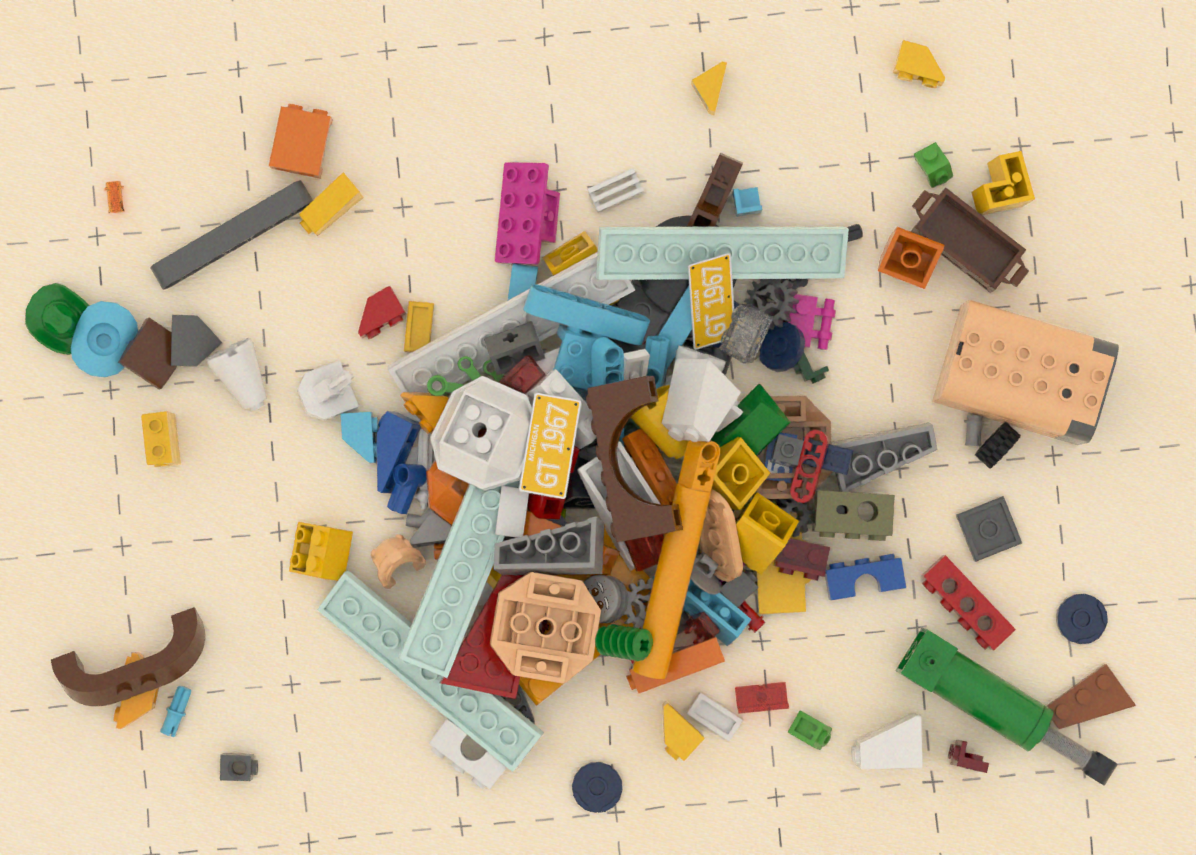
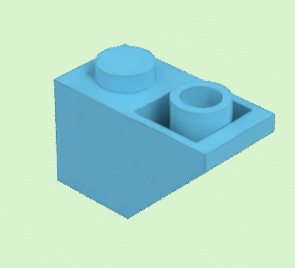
[341,412,379,463]

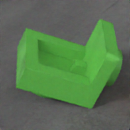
[914,142,953,188]

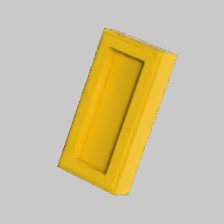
[404,301,434,352]

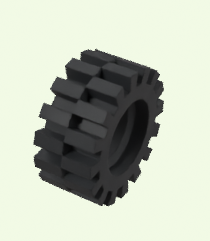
[975,422,1021,469]

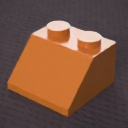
[878,227,945,289]

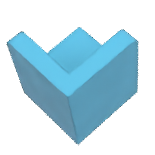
[732,187,762,217]

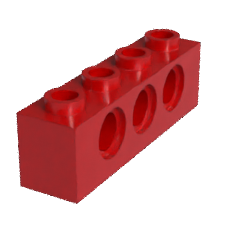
[921,555,1016,651]

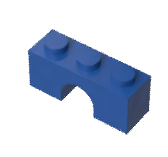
[825,554,906,600]

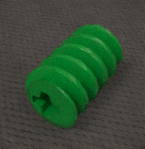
[595,624,653,661]

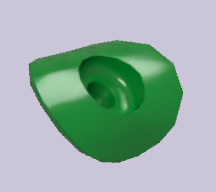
[25,283,90,355]

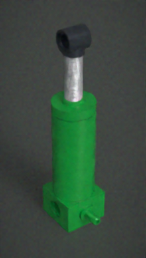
[895,628,1118,786]

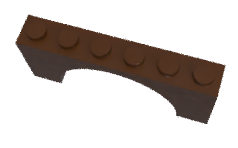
[586,376,683,542]

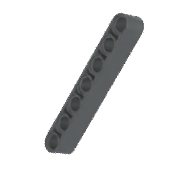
[150,180,313,290]

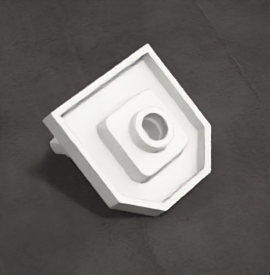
[297,361,359,421]

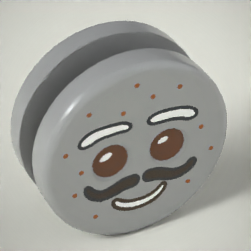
[583,575,628,623]

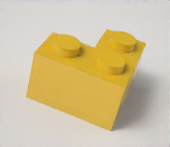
[971,151,1035,215]

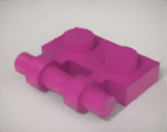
[789,294,836,350]

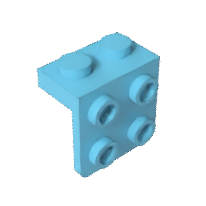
[553,324,609,390]

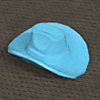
[71,301,138,377]

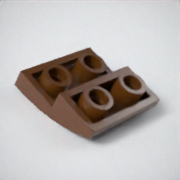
[118,317,177,390]

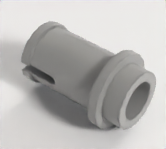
[964,415,985,446]

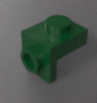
[793,352,829,384]

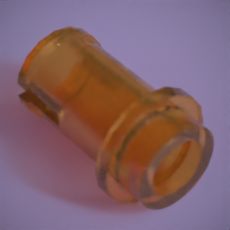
[104,181,125,213]

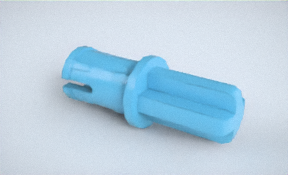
[160,686,191,737]

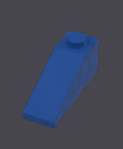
[377,411,421,493]

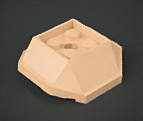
[490,572,601,684]

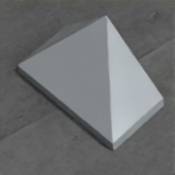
[410,512,452,548]

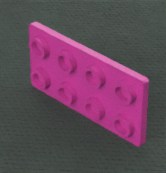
[495,162,560,265]

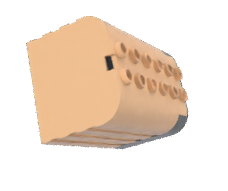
[932,300,1119,445]

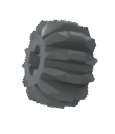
[776,498,814,537]

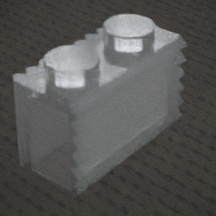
[719,304,774,363]

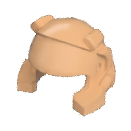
[371,534,426,589]

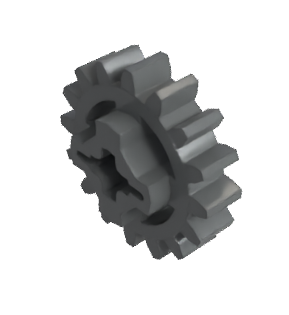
[744,279,799,330]

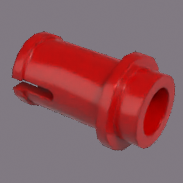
[738,601,766,633]

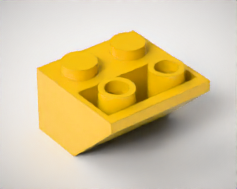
[289,522,353,581]

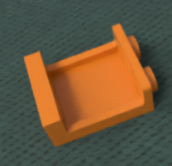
[269,104,333,179]

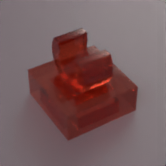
[684,611,720,645]

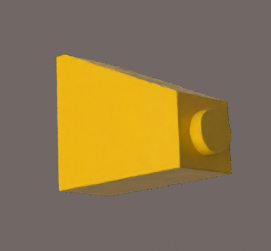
[299,172,364,236]

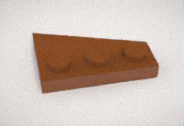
[1047,664,1136,729]

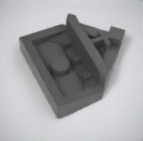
[171,315,222,367]

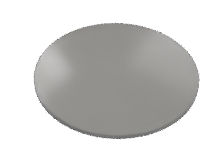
[690,550,721,595]

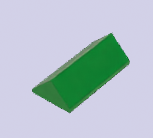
[702,384,791,456]

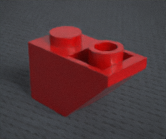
[358,286,406,340]

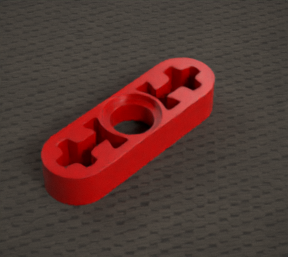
[790,430,829,503]

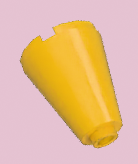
[631,385,689,459]

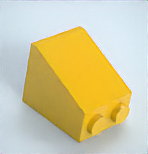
[542,231,620,305]
[735,492,799,574]

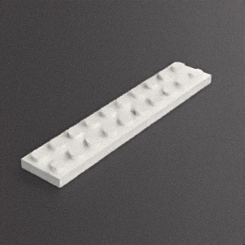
[387,252,635,393]

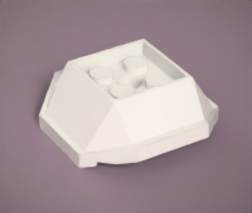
[430,376,533,491]

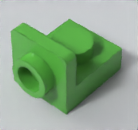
[788,710,832,750]

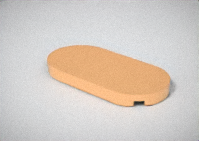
[699,489,743,582]

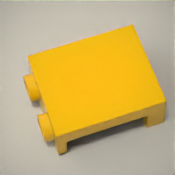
[141,411,181,467]

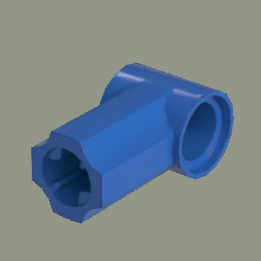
[387,463,427,514]

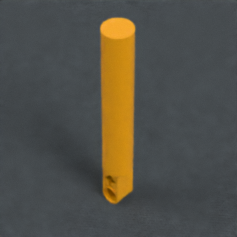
[632,440,720,679]

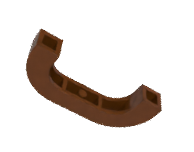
[51,607,205,706]

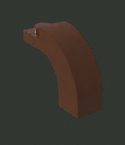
[687,153,743,227]

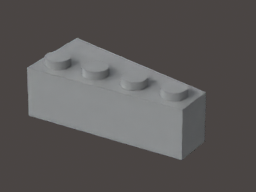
[831,422,938,492]
[494,516,604,575]

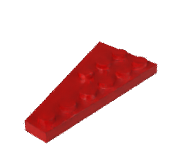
[440,575,524,699]

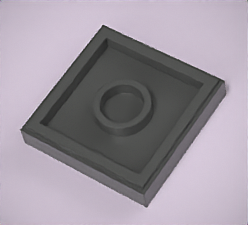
[956,496,1022,562]

